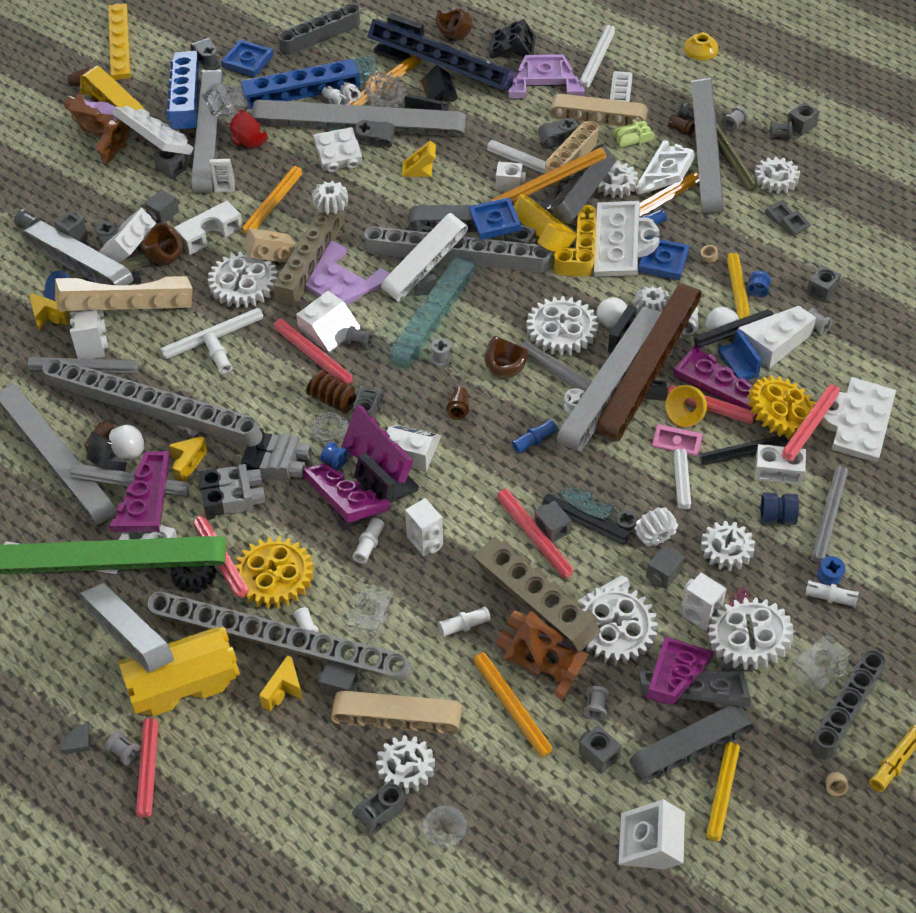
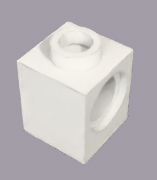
[496,162,526,191]

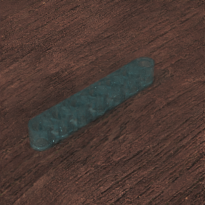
[388,257,477,368]

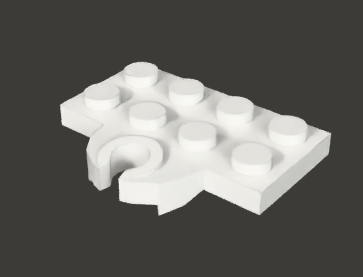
[112,106,194,155]
[594,201,660,277]
[821,377,896,462]

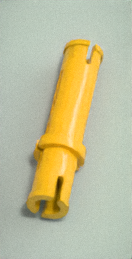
[869,725,916,792]

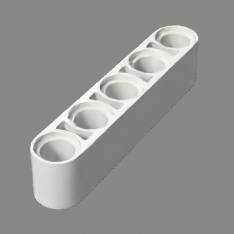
[381,213,468,302]

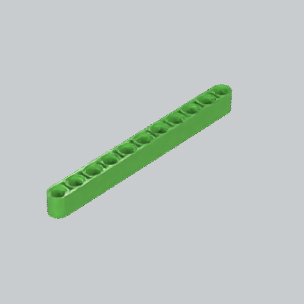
[0,536,226,574]

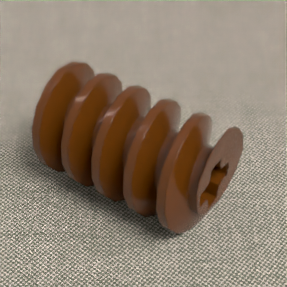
[306,370,356,414]

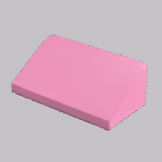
[652,424,703,456]

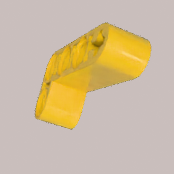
[80,66,145,129]
[513,194,577,252]
[553,205,597,277]

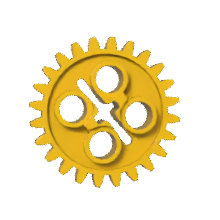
[747,375,816,440]
[235,536,314,609]

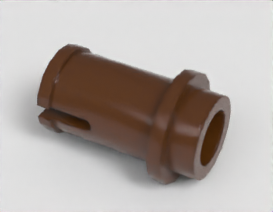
[668,114,695,135]

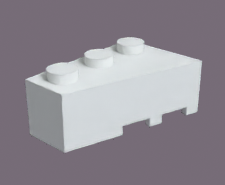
[738,306,816,368]
[70,310,108,359]

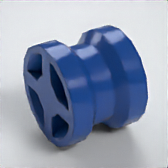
[747,271,771,298]
[320,442,349,471]
[817,556,845,586]

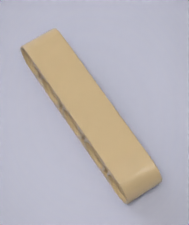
[549,94,648,127]
[544,121,599,186]
[331,691,462,734]

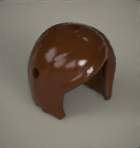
[436,8,473,40]
[141,222,183,265]
[484,336,528,379]

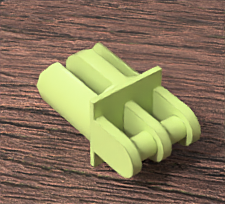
[612,119,655,148]

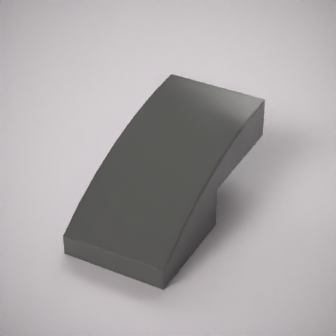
[764,200,811,236]

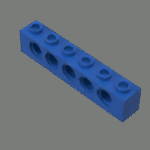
[166,51,199,129]
[241,59,360,110]

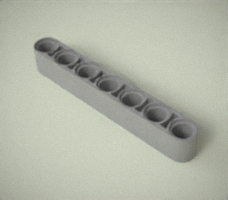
[22,221,133,286]
[79,583,174,673]

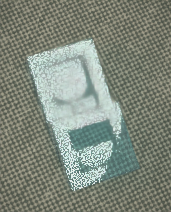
[561,487,614,519]

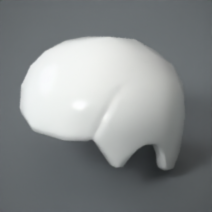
[596,297,627,329]
[704,307,739,337]
[109,425,144,460]

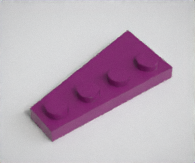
[673,345,753,410]
[109,451,170,532]
[646,637,714,705]

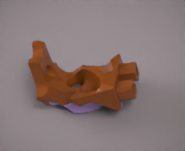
[64,94,130,165]
[495,610,589,700]

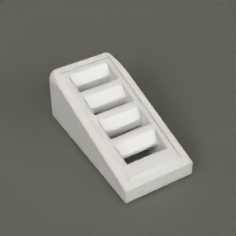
[610,71,633,102]
[209,159,235,192]

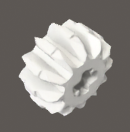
[312,180,348,215]
[634,285,670,315]
[635,507,678,546]

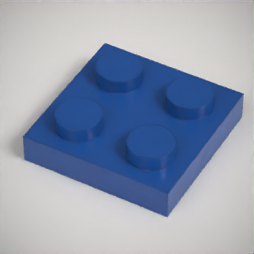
[221,40,273,77]
[469,197,521,240]
[638,237,690,280]

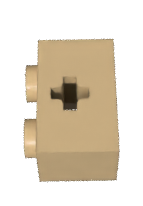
[243,228,295,263]

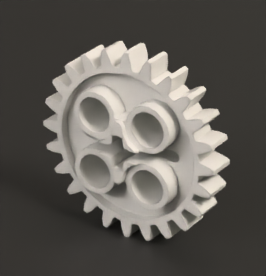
[208,251,278,308]
[526,296,598,356]
[580,584,658,665]
[708,597,793,670]

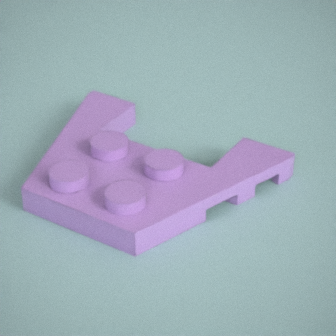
[509,54,585,99]
[305,240,390,305]

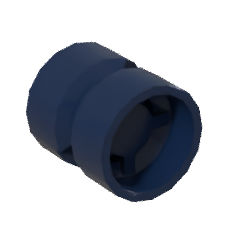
[760,492,799,525]

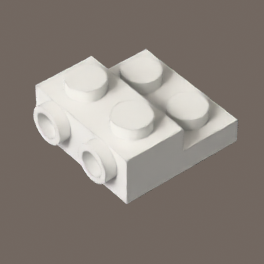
[313,127,362,172]

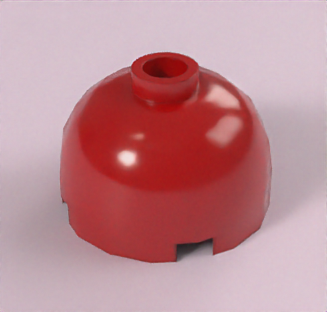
[230,109,269,149]

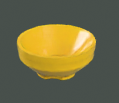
[684,32,718,60]
[665,385,707,427]

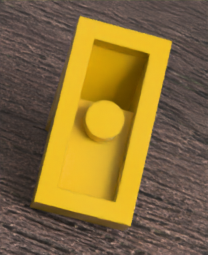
[402,141,436,177]
[30,293,72,330]
[169,436,208,482]
[259,655,302,711]

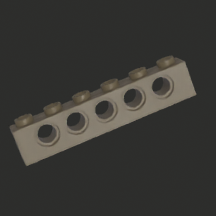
[273,210,345,307]
[473,536,601,652]

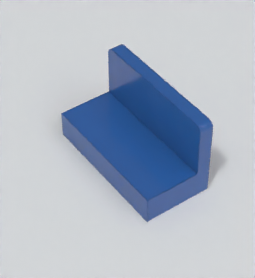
[718,330,762,381]

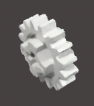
[754,157,800,194]
[597,161,638,198]
[700,521,755,571]
[376,735,435,794]

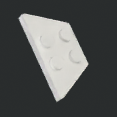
[635,141,695,194]

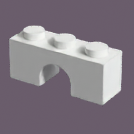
[174,201,243,255]
[99,208,156,263]

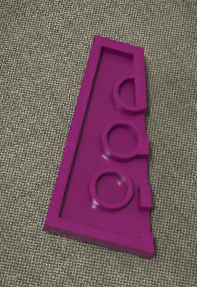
[341,405,413,483]
[303,463,391,522]

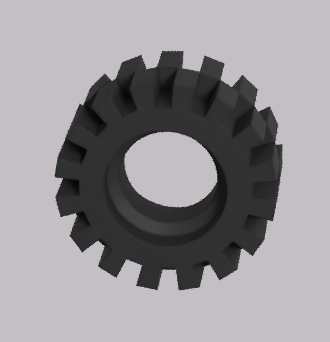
[169,566,216,593]

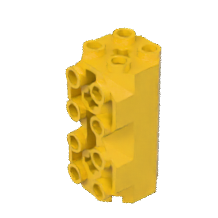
[118,626,240,717]

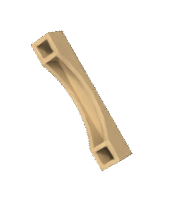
[55,276,193,311]

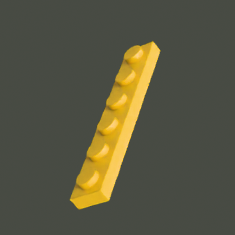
[108,4,131,80]

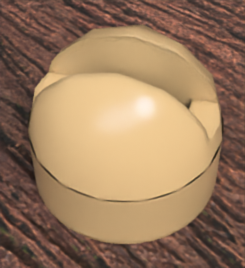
[701,245,718,264]
[826,772,849,796]

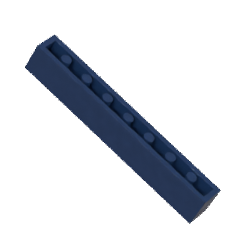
[367,19,516,90]

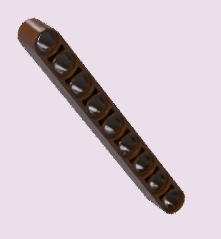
[596,283,702,442]

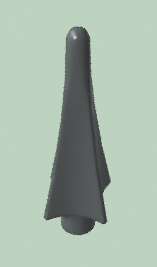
[539,184,561,214]

